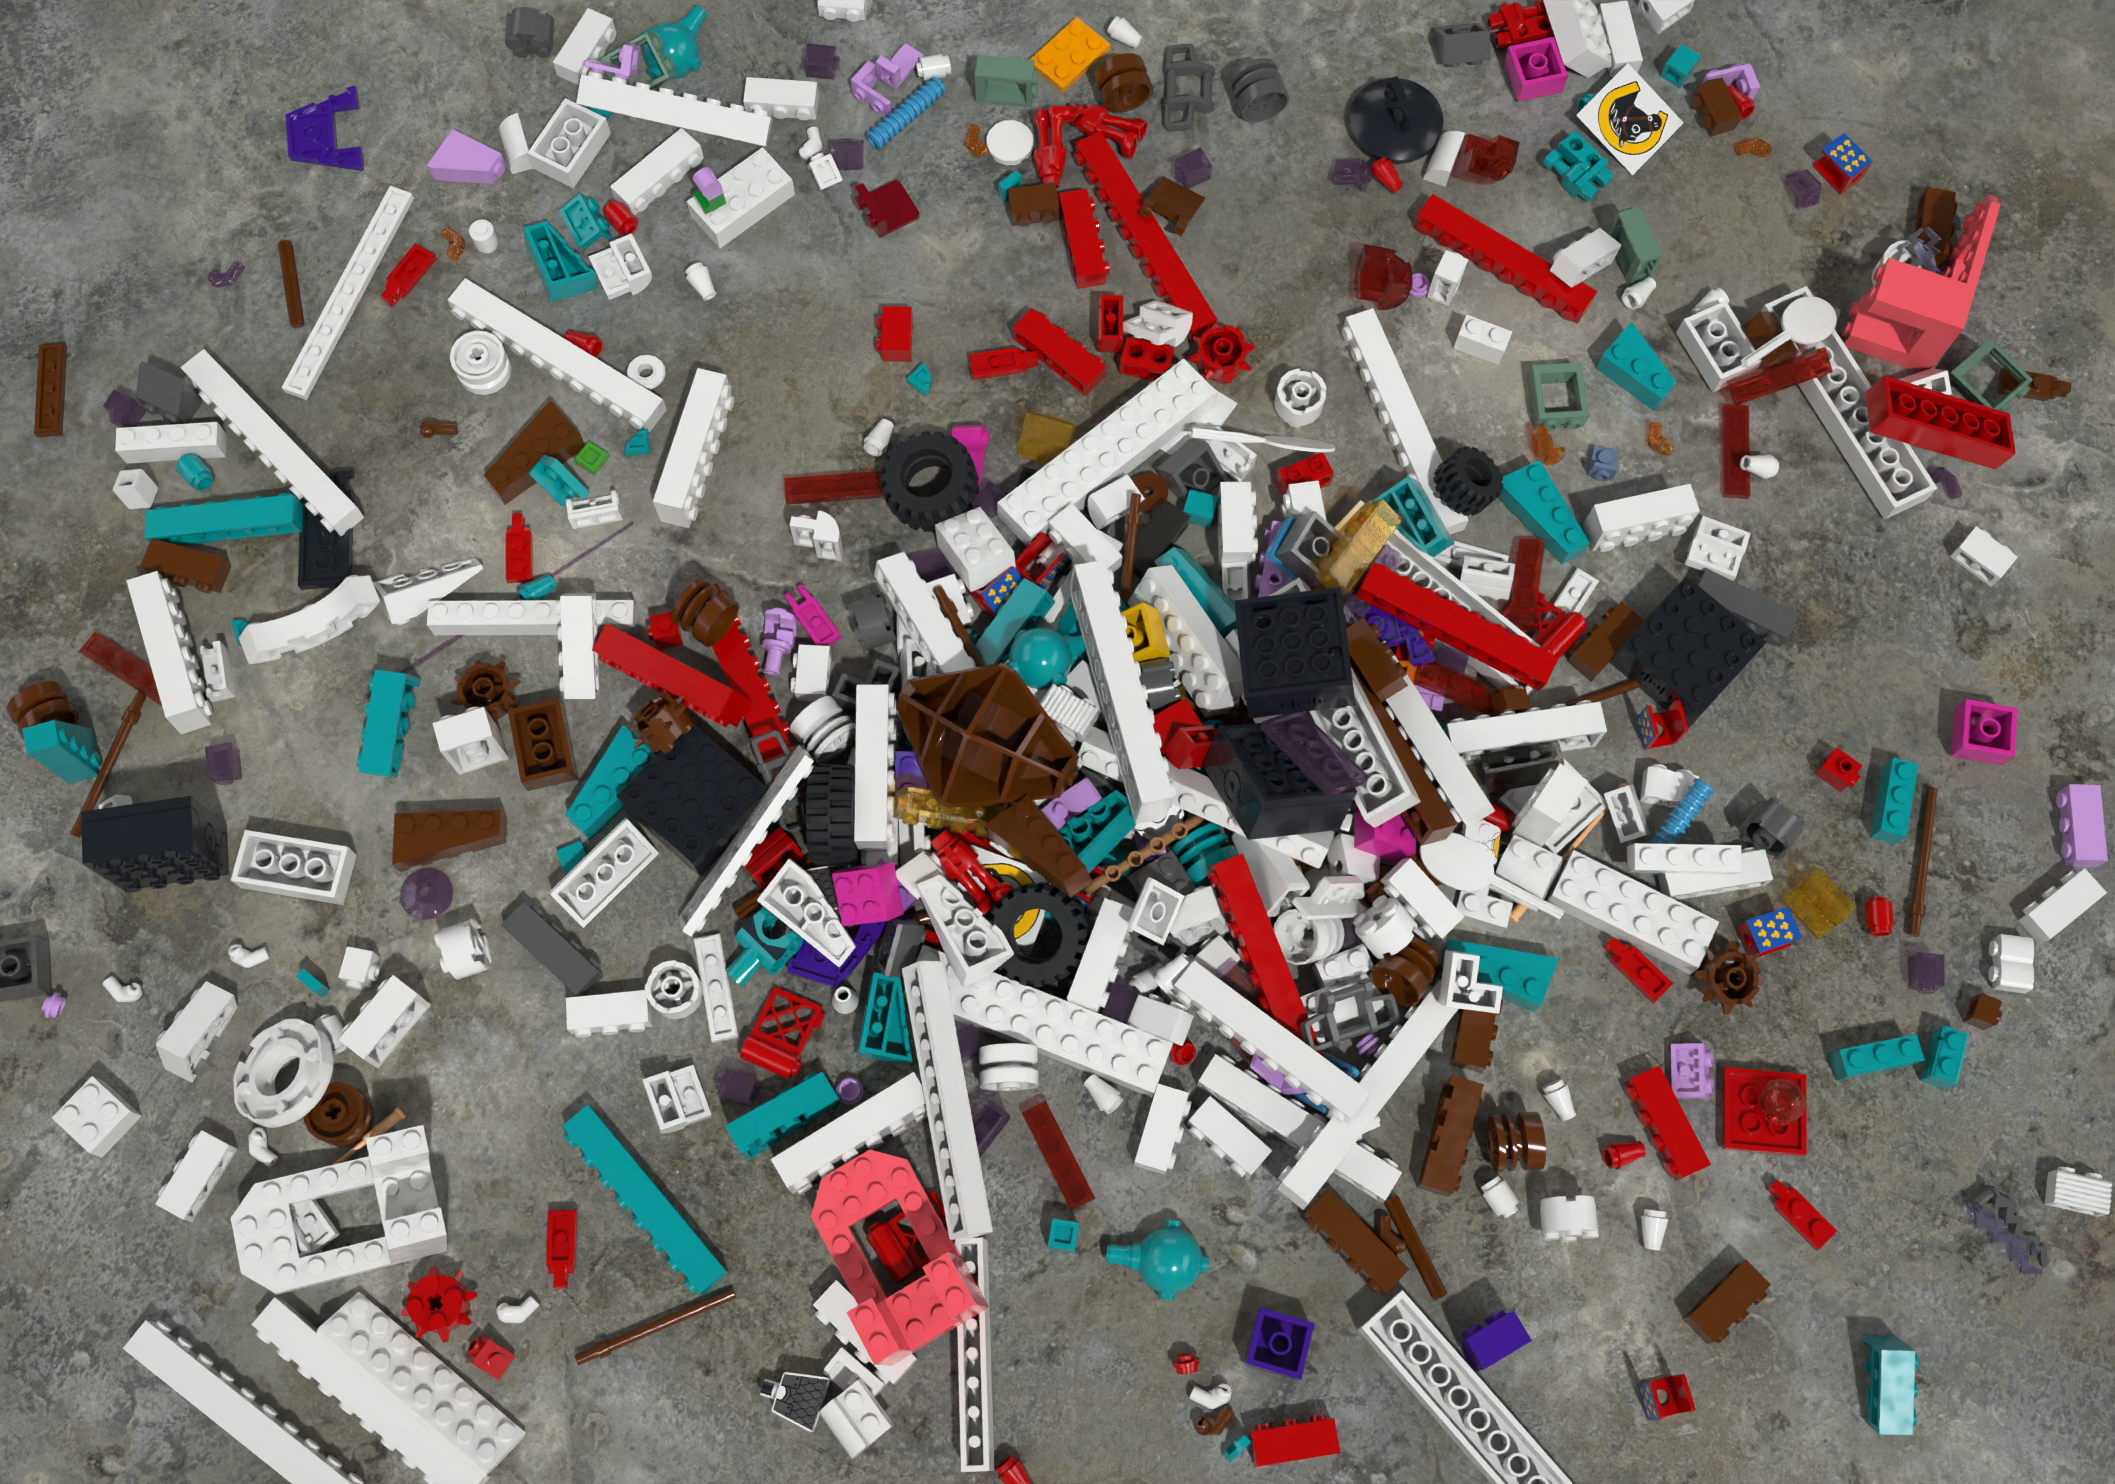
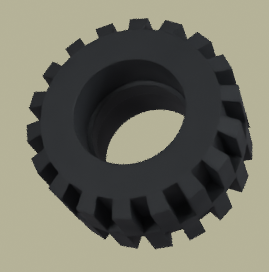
[1433,446,1503,516]

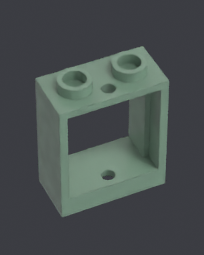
[599,32,677,90]
[975,55,1039,108]
[1608,206,1663,286]
[1950,338,2033,412]
[1528,362,1589,431]

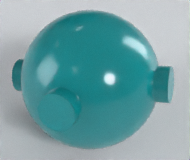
[641,5,707,80]
[1006,627,1086,689]
[1106,1220,1209,1301]

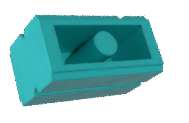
[1920,1026,1969,1090]

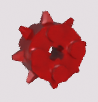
[1189,323,1255,384]
[401,1265,478,1343]

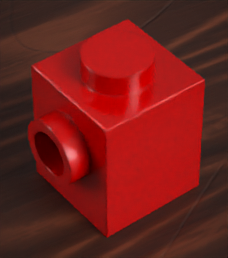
[647,611,684,650]
[1815,747,1863,792]

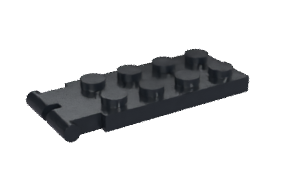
[298,469,355,590]

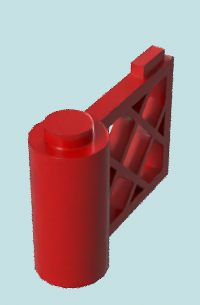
[1501,587,1587,660]
[740,986,826,1079]
[865,1190,955,1284]

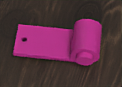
[952,425,990,498]

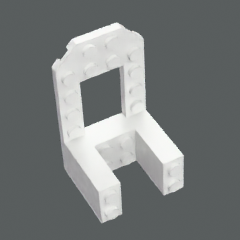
[231,1125,447,1295]

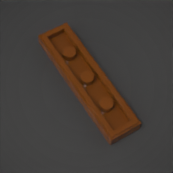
[34,343,67,437]

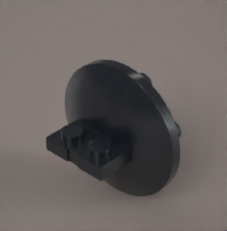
[1348,76,1443,165]

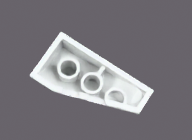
[916,875,1014,987]

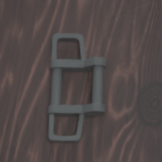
[1163,44,1215,132]
[749,729,809,835]
[1300,978,1400,1052]

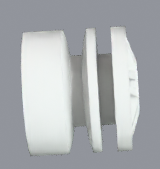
[789,696,856,764]
[1273,909,1345,965]

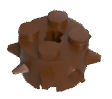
[451,660,521,724]
[629,693,693,754]
[1695,941,1764,1015]

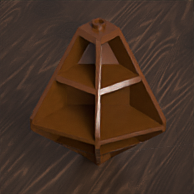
[896,663,1079,808]

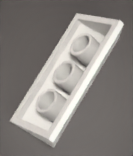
[549,818,659,928]

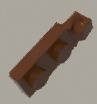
[1998,367,2071,401]

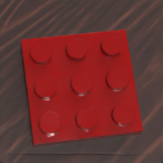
[1722,1067,1807,1157]

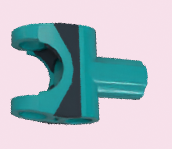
[725,907,804,986]

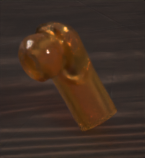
[1734,138,1772,157]
[1648,422,1674,456]

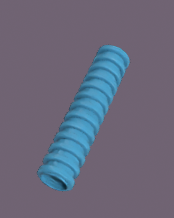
[866,76,946,150]
[1650,779,1715,875]

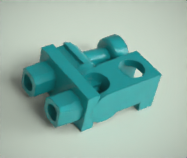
[1542,131,1614,202]

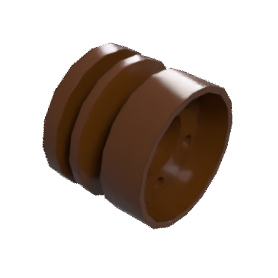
[671,578,740,647]
[1370,937,1442,1006]
[1486,1112,1546,1172]

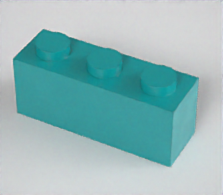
[1870,758,1919,845]
[1829,1034,1925,1081]

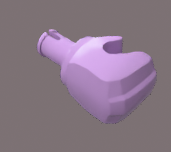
[761,608,798,676]

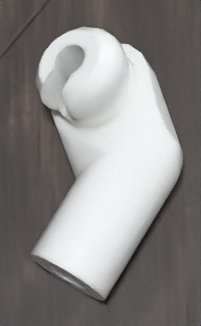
[799,127,822,160]
[103,976,142,1002]
[496,1295,540,1323]
[1189,1384,1232,1409]

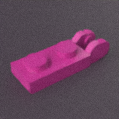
[783,584,842,646]

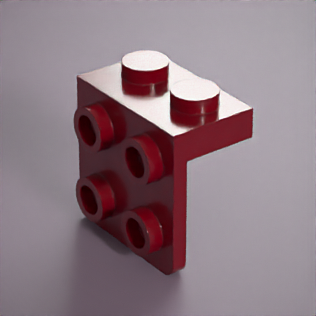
[853,180,920,238]

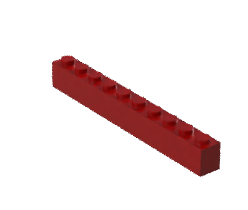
[1073,131,1217,343]

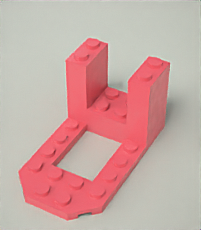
[1842,194,2001,372]
[811,1150,989,1366]

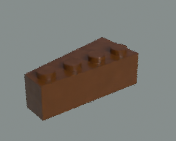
[484,400,585,505]
[984,795,1092,898]
[392,809,507,872]
[1417,1075,1484,1197]

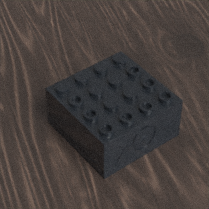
[1609,576,1767,729]
[1234,587,1356,719]
[1203,719,1357,840]
[616,724,767,877]
[81,796,229,893]

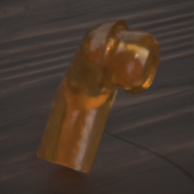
[965,124,987,157]
[441,227,465,261]

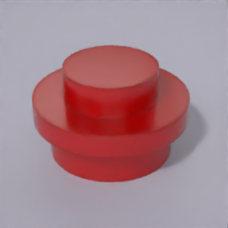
[1170,1039,1196,1065]
[1172,1352,1200,1374]

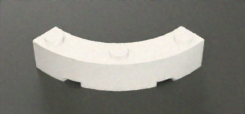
[239,575,380,664]

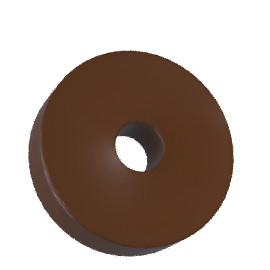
[1132,473,1168,513]

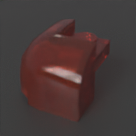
[1455,133,1520,185]
[1354,244,1413,310]

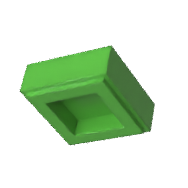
[573,441,610,476]

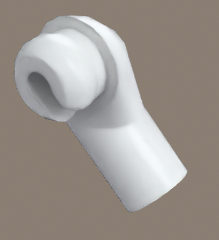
[228,944,271,968]
[248,1127,278,1167]

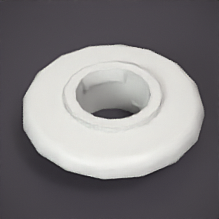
[627,354,666,390]

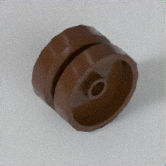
[1095,53,1153,113]
[6,681,79,740]
[304,1082,374,1147]

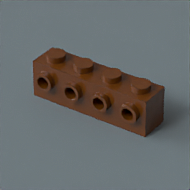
[1303,1189,1409,1295]

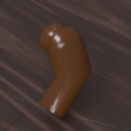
[420,420,458,438]
[1377,1216,1406,1255]
[1194,1405,1235,1436]

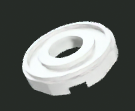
[233,1019,334,1128]

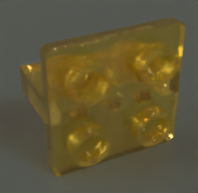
[1018,411,1076,464]
[1783,869,1856,940]

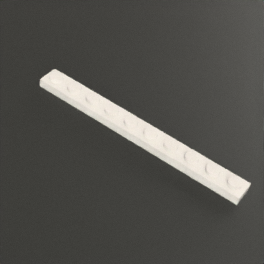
[282,186,414,400]

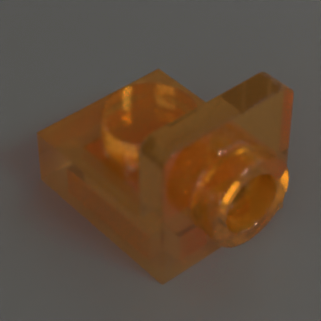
[1532,426,1566,465]

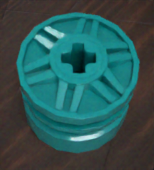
[1172,823,1238,888]

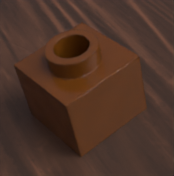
[1491,686,1530,717]
[1964,993,2002,1030]

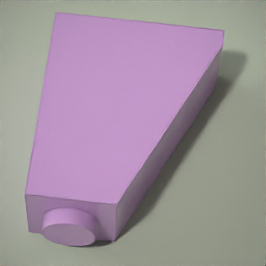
[427,129,506,184]

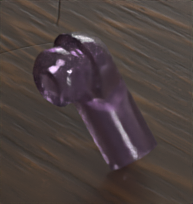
[207,261,245,288]
[1930,467,1962,499]

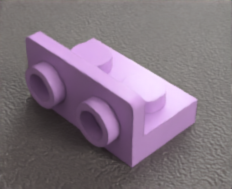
[1671,1043,1714,1101]

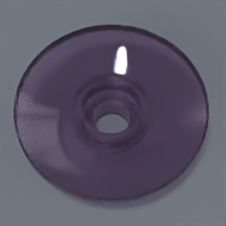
[400,868,453,920]

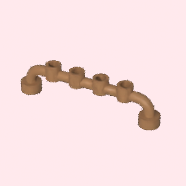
[1079,812,1208,899]

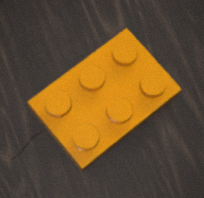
[1030,17,1111,93]

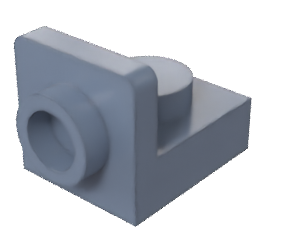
[1587,445,1618,481]

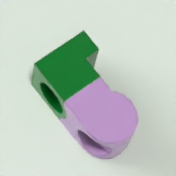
[693,167,726,215]

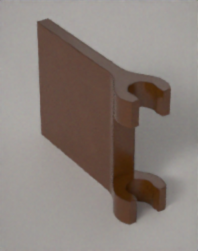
[1139,176,1205,236]

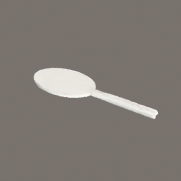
[1741,296,1837,368]
[1191,428,1336,452]
[1420,833,1564,920]

